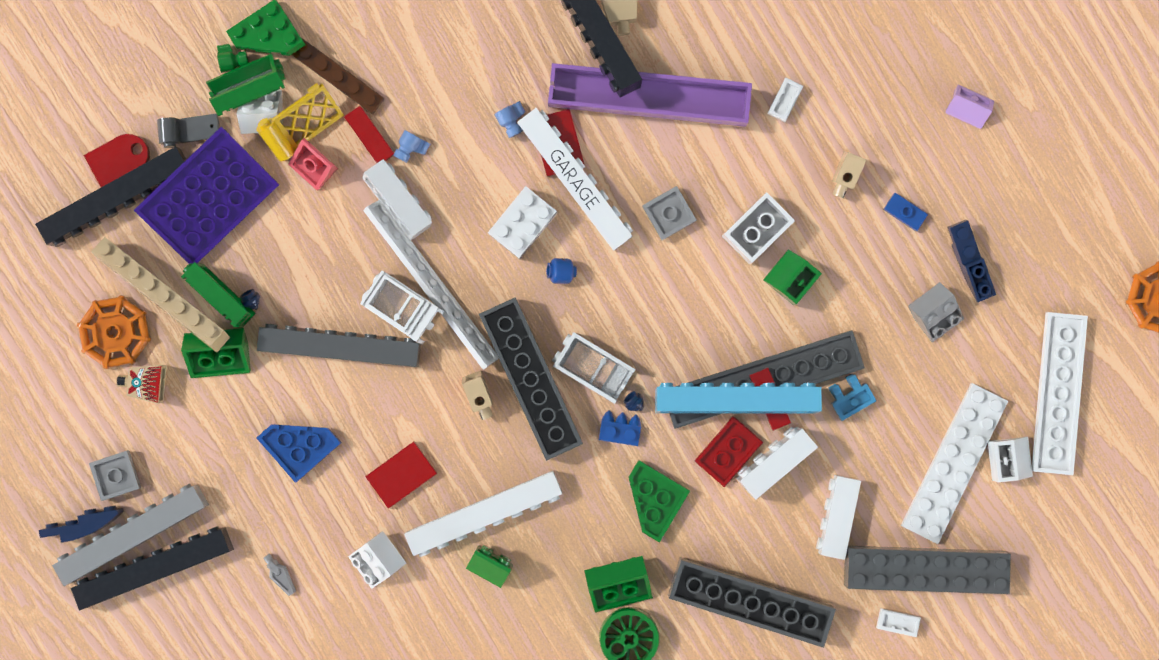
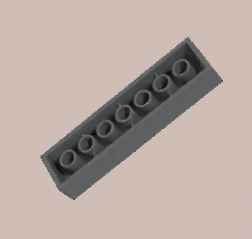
[479,297,583,461]
[844,546,1011,594]
[668,557,836,648]

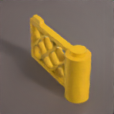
[256,83,344,161]

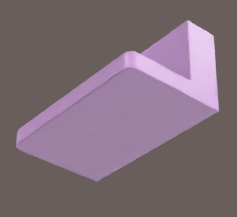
[946,85,994,129]

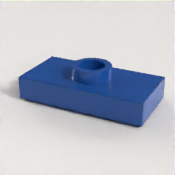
[883,193,928,232]

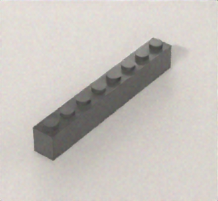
[257,324,421,367]

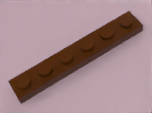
[291,37,384,115]

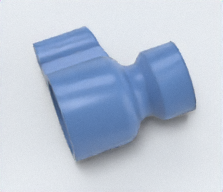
[494,101,525,138]
[393,130,431,163]

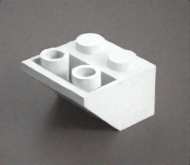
[237,90,283,134]
[988,437,1033,482]
[348,531,406,589]

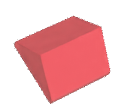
[288,138,339,191]

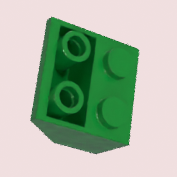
[763,249,822,305]
[466,545,513,588]

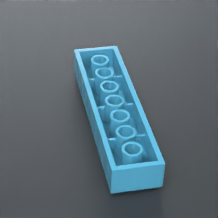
[655,383,822,414]

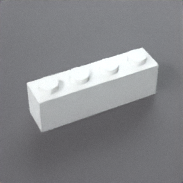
[362,159,432,241]
[816,475,861,560]

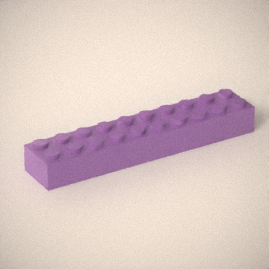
[548,63,752,127]

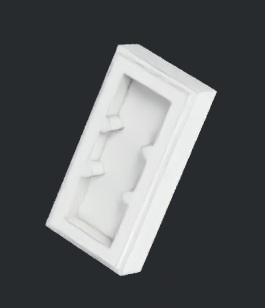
[767,78,803,122]
[876,608,921,637]

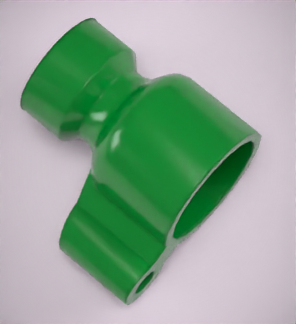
[217,44,249,73]

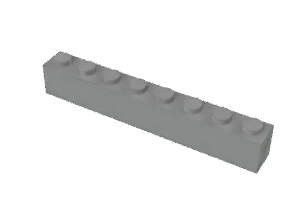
[52,484,209,586]

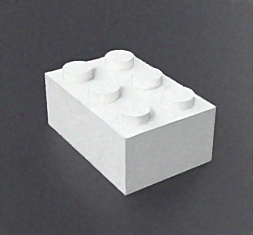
[488,186,557,259]
[722,192,795,265]

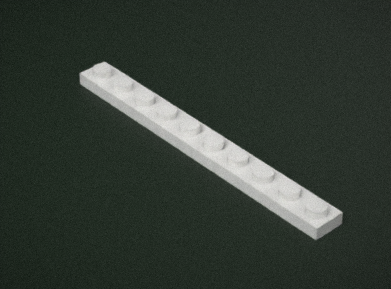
[363,200,499,370]

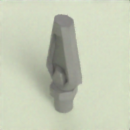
[263,554,296,596]

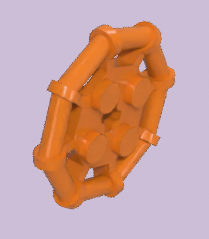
[1125,261,1159,332]
[77,295,151,369]

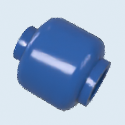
[546,258,577,284]

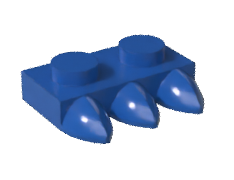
[599,410,641,446]

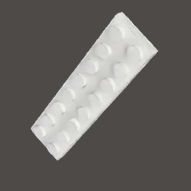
[1032,312,1088,475]
[900,383,1008,544]

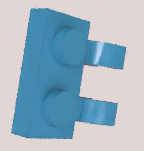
[828,374,876,421]

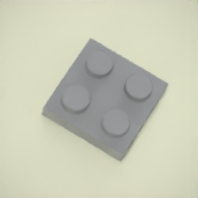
[642,186,697,240]
[89,450,141,501]

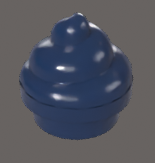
[240,289,260,310]
[624,391,644,411]

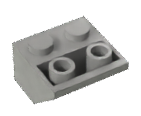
[908,282,964,342]

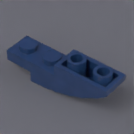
[947,220,996,302]
[39,505,124,543]

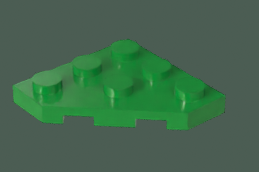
[226,0,306,56]
[628,460,690,543]

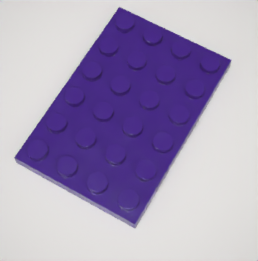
[134,126,279,264]

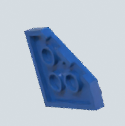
[256,424,342,483]

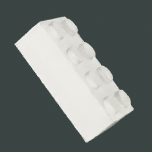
[736,427,818,500]

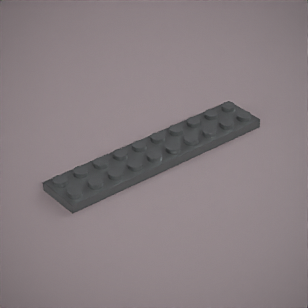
[669,330,865,429]

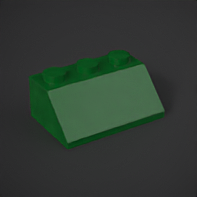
[181,328,251,378]
[584,556,653,613]

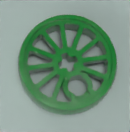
[599,607,659,660]

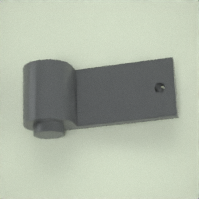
[157,114,219,148]

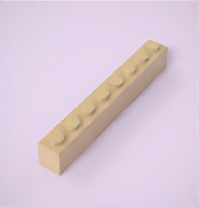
[91,237,230,353]

